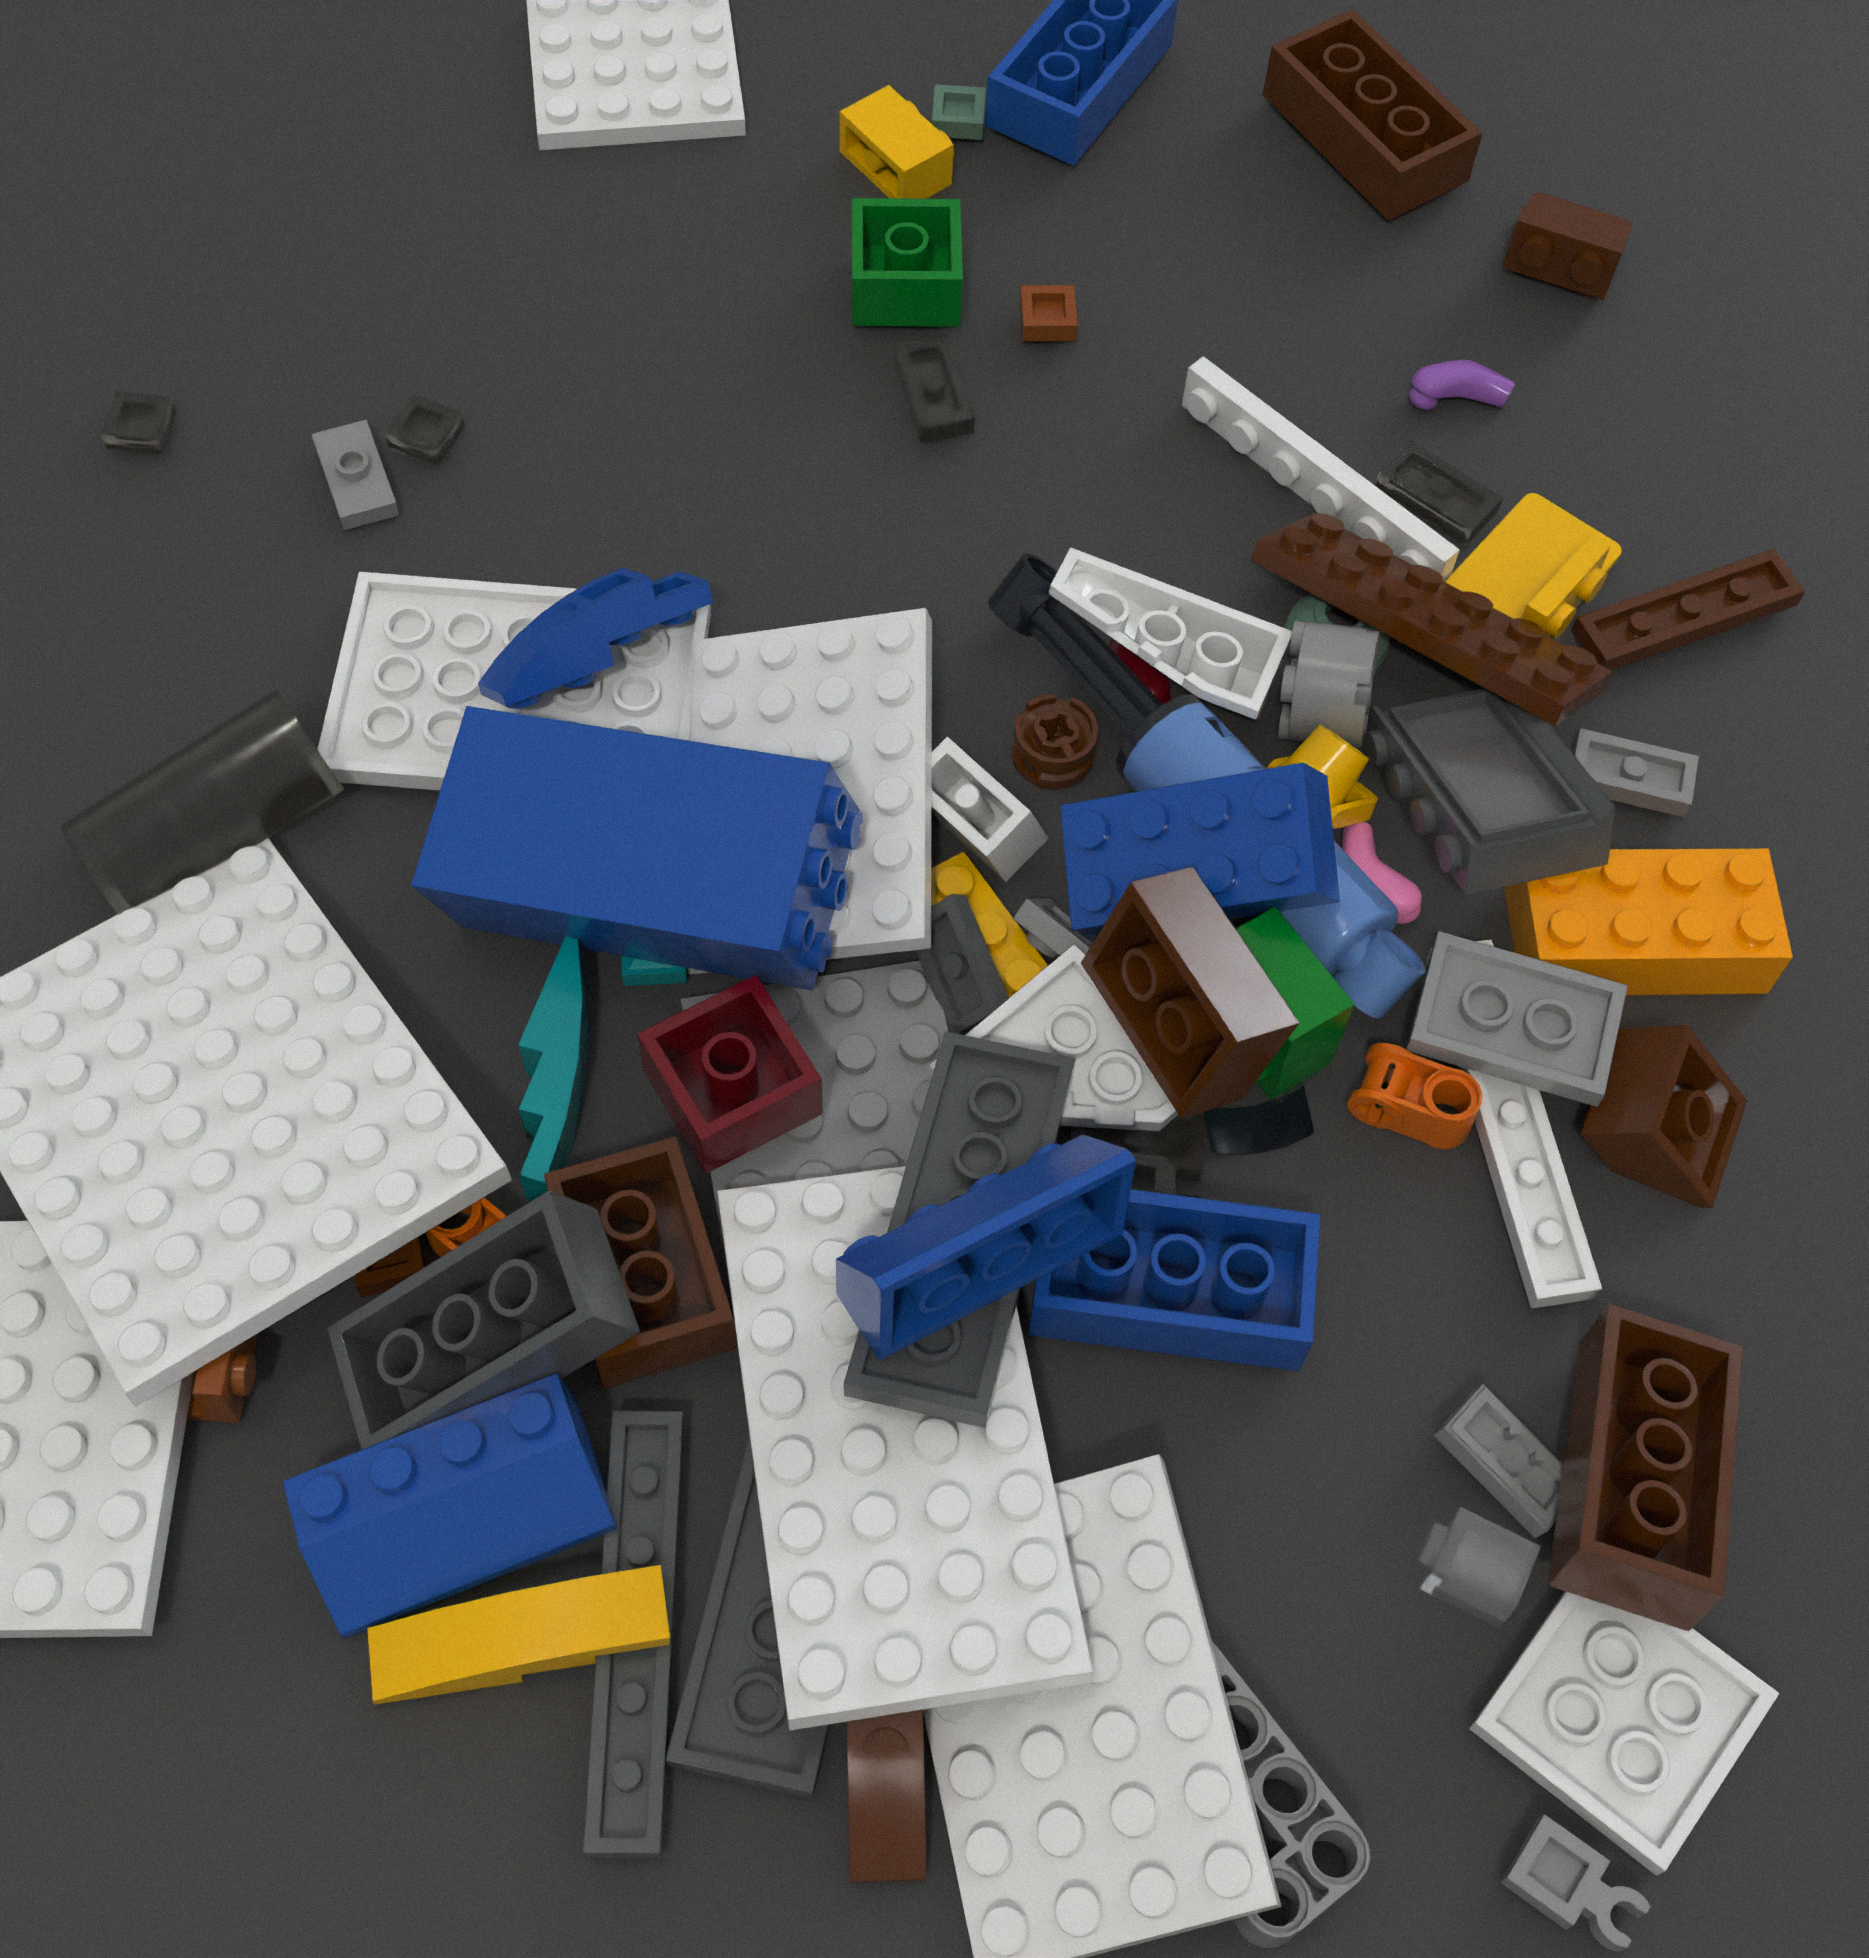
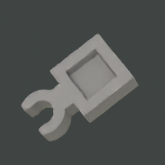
[1500,1814,1651,1952]

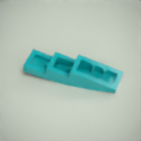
[518,936,589,1202]

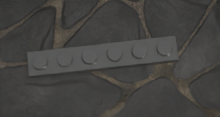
[583,1411,685,1858]

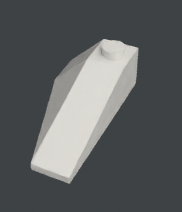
[1049,547,1292,720]

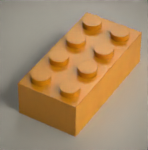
[1504,848,1793,995]

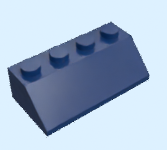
[836,1135,1136,1361]
[282,1373,618,1639]

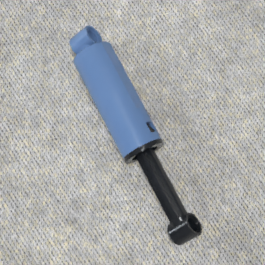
[988,553,1426,1019]

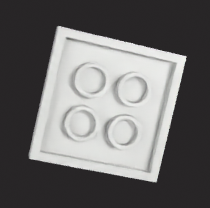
[1469,1591,1779,1876]

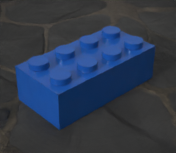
[985,0,1178,166]
[1061,762,1340,936]
[1028,1189,1320,1371]

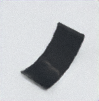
[1203,1086,1315,1155]

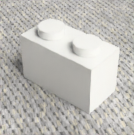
[931,737,1049,882]

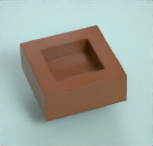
[1019,285,1078,341]

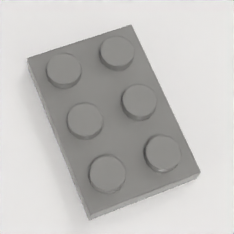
[1406,931,1628,1107]

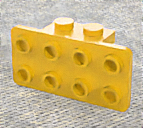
[1445,493,1622,639]

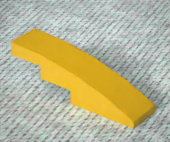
[367,1565,670,1705]

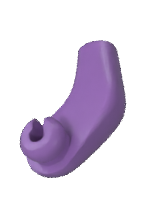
[1409,359,1515,410]

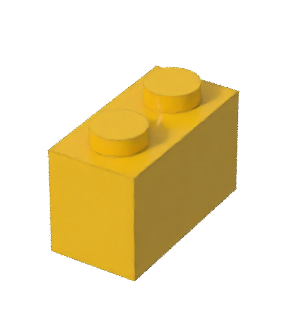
[839,85,955,199]

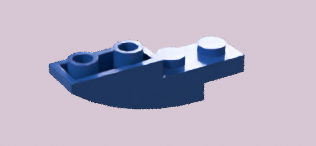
[478,568,713,709]

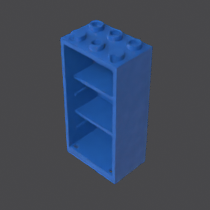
[411,706,864,991]

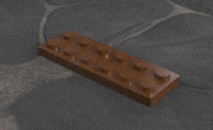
[1251,513,1613,726]

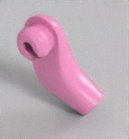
[1342,822,1422,924]

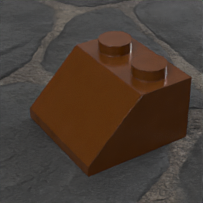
[1580,1025,1747,1208]

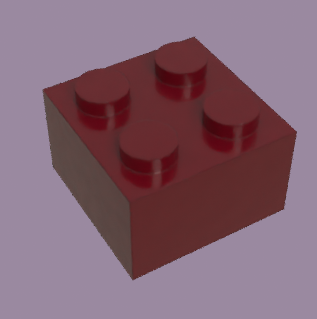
[637,975,823,1174]

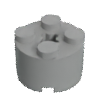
[1278,620,1380,749]

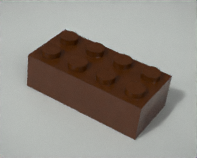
[1263,9,1483,221]
[1548,1303,1743,1632]

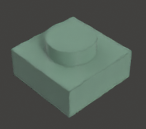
[932,84,986,140]

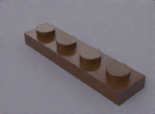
[1571,548,1805,670]

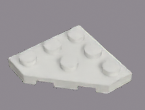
[929,944,1178,1131]

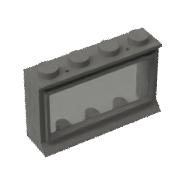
[1363,688,1616,895]

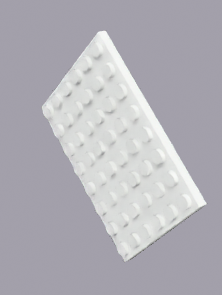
[0,835,512,1407]

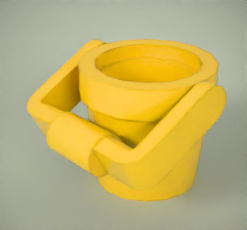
[1267,724,1378,829]

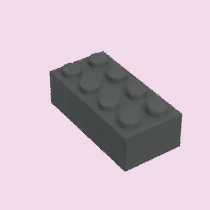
[327,1190,640,1450]

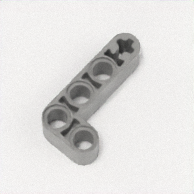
[1212,1642,1371,1948]

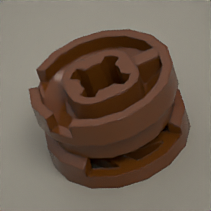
[1011,693,1099,790]

